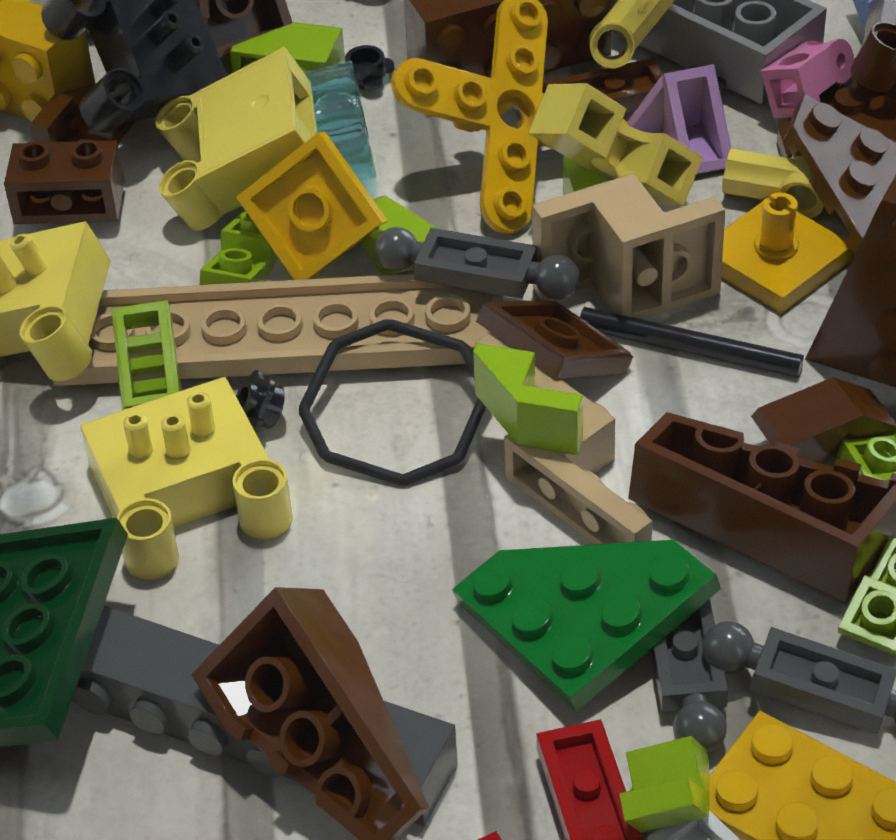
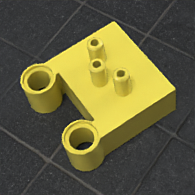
[155,46,318,230]
[0,221,111,382]
[80,377,293,580]

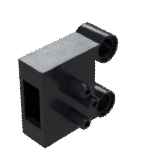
[41,0,228,133]

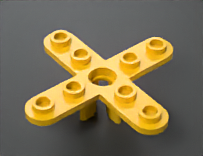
[391,0,629,234]

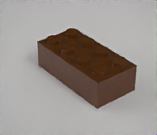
[403,0,612,78]

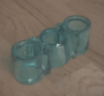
[304,61,377,181]

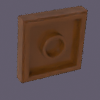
[476,300,634,379]

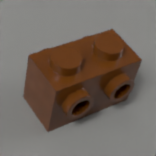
[4,139,125,224]

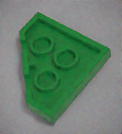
[452,540,721,712]

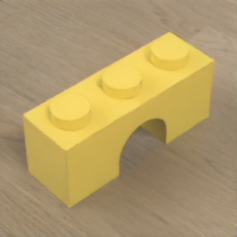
[528,83,703,206]

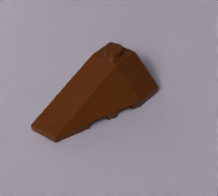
[191,587,429,840]

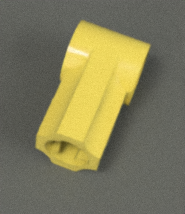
[589,0,675,69]
[722,148,824,219]

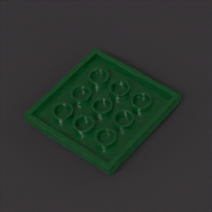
[0,517,128,747]

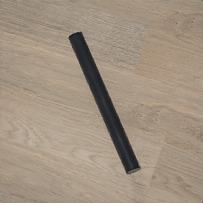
[580,307,804,377]

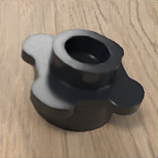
[337,45,395,90]
[236,370,285,433]

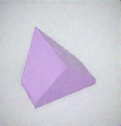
[627,64,731,175]

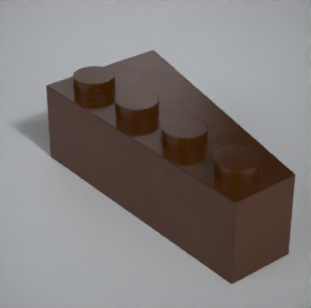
[805,175,896,387]
[628,412,896,603]

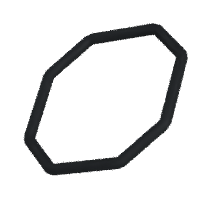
[299,319,486,485]

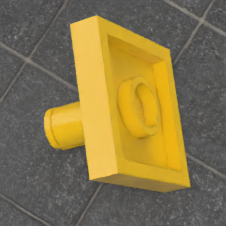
[236,132,388,280]
[721,192,853,315]

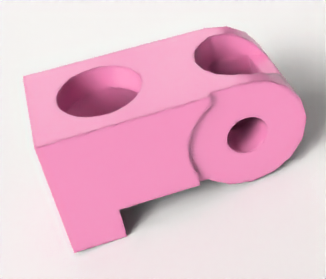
[760,39,854,118]

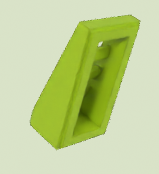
[111,300,182,410]

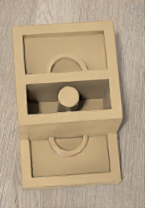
[532,173,725,319]

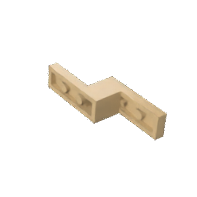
[475,332,652,544]

